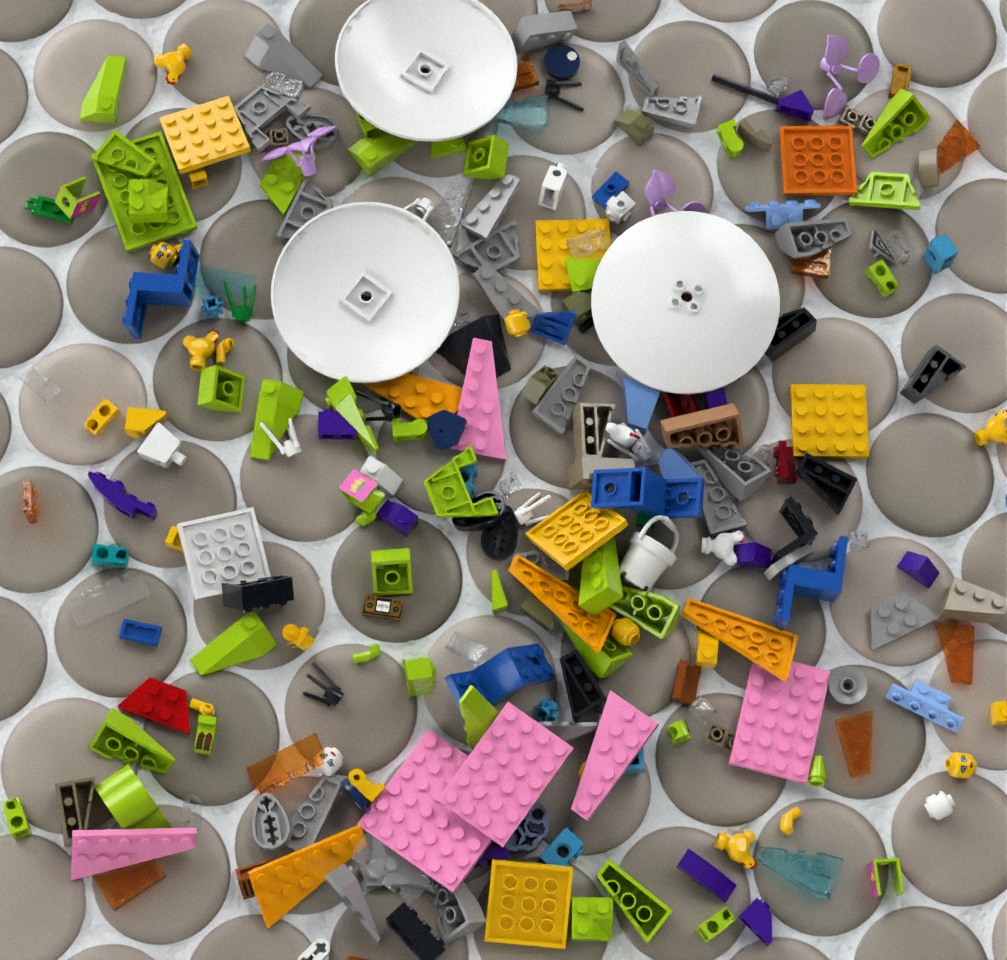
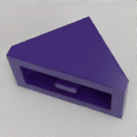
[776,89,814,121]
[733,542,772,568]
[897,551,940,589]

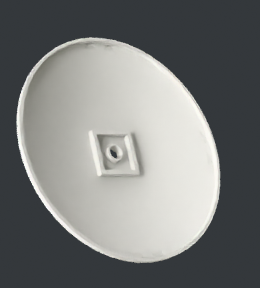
[335,0,517,141]
[271,202,460,384]
[591,211,780,394]

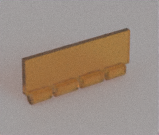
[246,733,325,795]

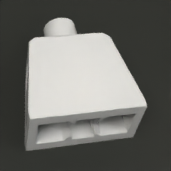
[538,163,568,210]
[137,422,187,468]

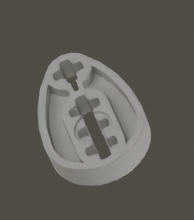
[286,113,338,150]
[764,544,814,582]
[252,793,292,851]

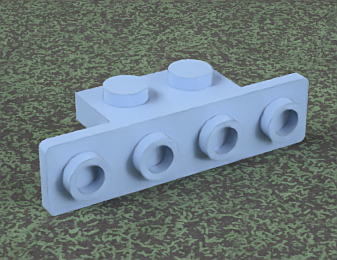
[745,199,821,230]
[886,680,964,732]

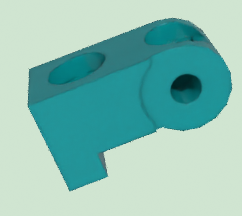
[91,544,129,567]

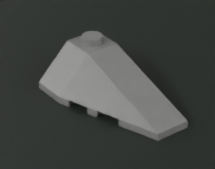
[245,23,323,89]
[325,864,381,944]
[430,878,487,943]

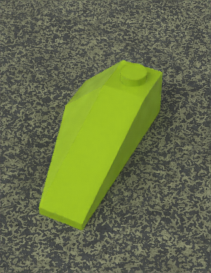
[861,89,931,158]

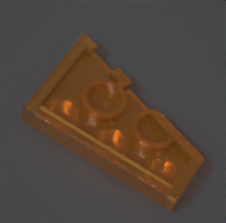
[937,119,980,175]
[935,622,975,684]
[834,711,873,778]
[93,859,166,911]

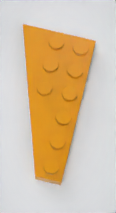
[362,373,463,433]
[508,554,617,654]
[682,598,799,682]
[248,825,367,929]

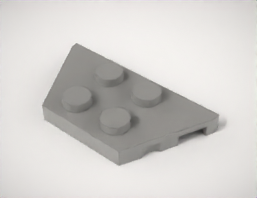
[276,176,333,240]
[454,220,520,272]
[869,592,938,651]

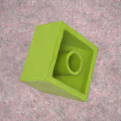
[463,135,510,180]
[197,365,245,413]
[371,548,413,596]

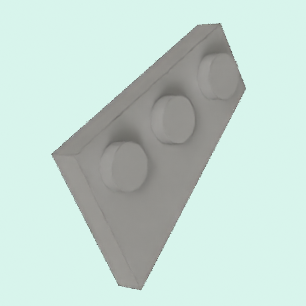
[616,40,659,97]

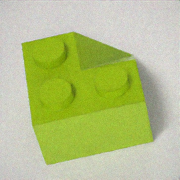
[129,179,169,223]
[571,897,613,941]

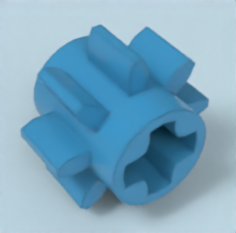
[201,294,224,319]
[534,698,560,723]

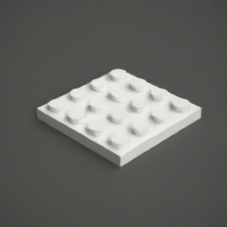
[177,507,271,600]

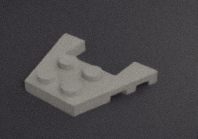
[234,85,311,153]

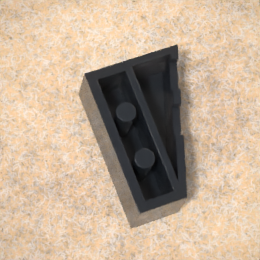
[764,307,817,362]
[900,344,967,404]
[796,453,857,515]
[221,575,294,613]
[560,649,607,722]
[386,902,446,960]

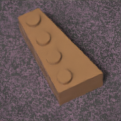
[660,403,744,448]

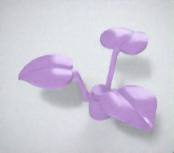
[820,35,880,119]
[260,126,338,176]
[645,169,708,216]

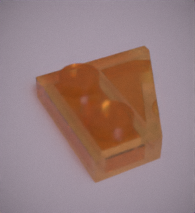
[512,54,539,92]
[791,246,832,279]
[23,480,40,524]

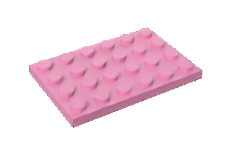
[728,661,831,784]
[437,702,574,848]

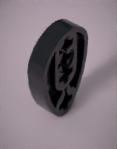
[452,491,507,532]
[480,505,518,561]

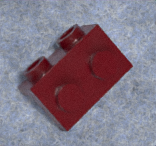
[662,391,699,418]
[773,441,796,484]

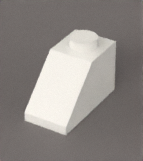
[360,456,403,496]

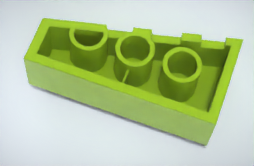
[578,537,623,616]

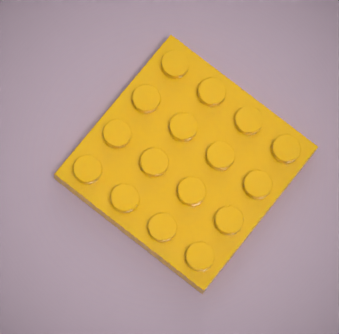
[159,96,251,174]
[535,219,611,292]
[790,384,869,459]
[525,489,629,571]
[484,859,573,949]

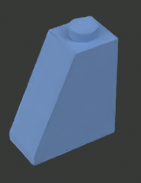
[623,376,661,435]
[658,448,707,503]

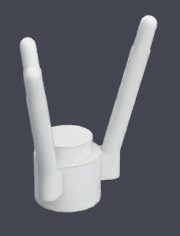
[403,198,434,222]
[260,418,302,458]
[607,422,652,462]
[514,493,551,527]

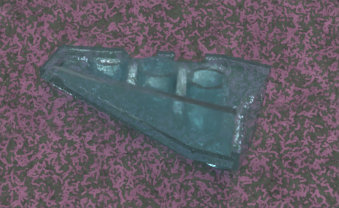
[491,94,549,130]
[755,846,843,900]

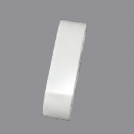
[297,939,330,960]

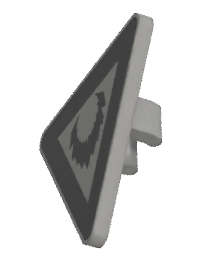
[869,229,896,263]

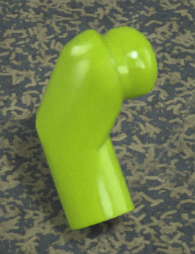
[356,509,377,526]
[353,644,381,664]

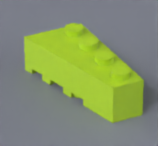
[403,656,436,697]
[595,859,673,944]

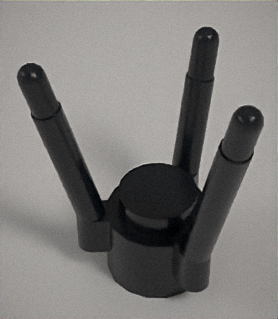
[545,79,584,111]
[356,391,402,422]
[303,662,344,707]

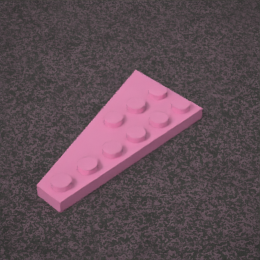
[450,338,506,461]
[571,690,659,822]
[71,828,197,880]

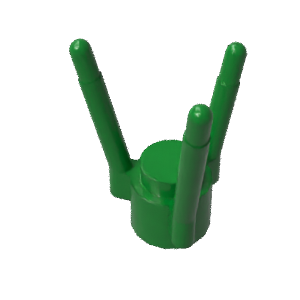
[223,281,256,322]

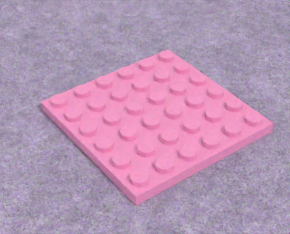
[357,729,493,894]

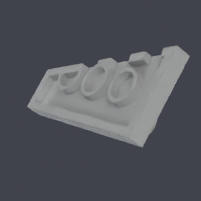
[472,261,540,339]
[532,354,591,436]
[691,459,747,536]

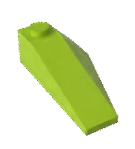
[80,55,126,124]
[347,131,419,177]
[325,376,379,455]
[250,379,304,461]
[609,586,680,639]
[190,610,277,676]
[557,616,633,679]
[459,685,499,750]
[88,708,175,774]

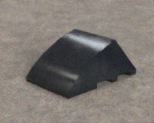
[436,314,511,378]

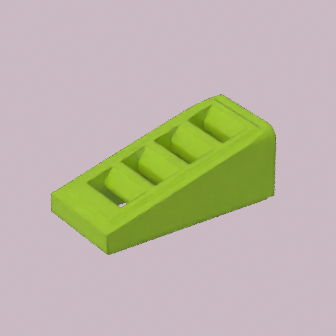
[491,569,508,614]

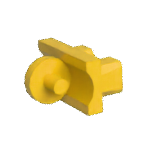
[282,624,315,651]

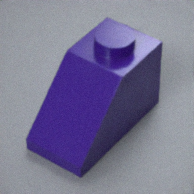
[318,409,357,440]
[376,500,418,537]
[738,898,772,946]

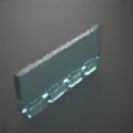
[194,265,255,303]

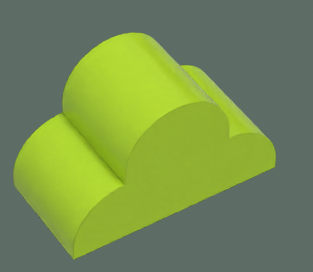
[94,764,172,829]

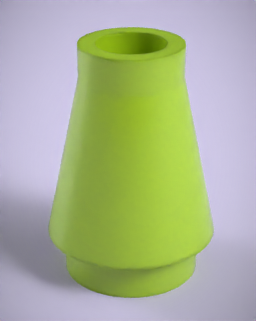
[808,755,827,787]

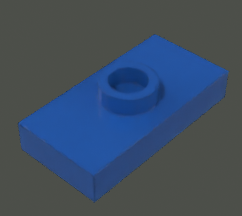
[592,171,630,210]
[119,619,163,647]

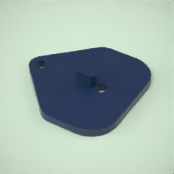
[427,410,467,450]

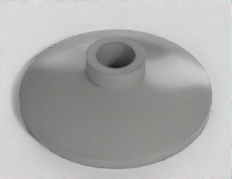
[828,666,868,705]

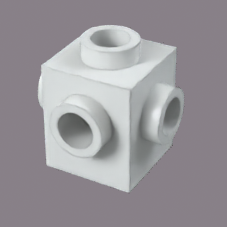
[605,191,636,224]

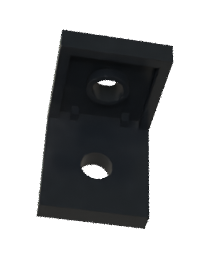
[771,497,818,565]

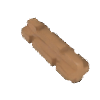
[557,0,592,12]

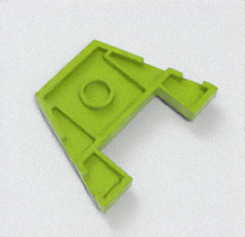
[423,445,498,518]

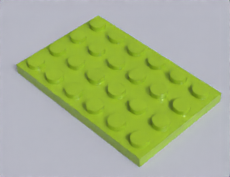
[91,131,198,253]

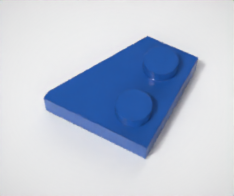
[530,311,578,346]

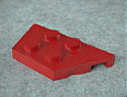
[117,677,191,735]

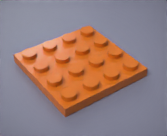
[779,126,857,196]

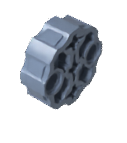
[504,801,549,854]

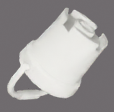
[619,515,679,592]

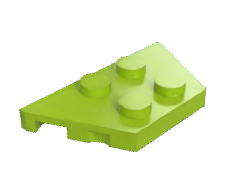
[260,154,318,216]
[849,172,920,210]

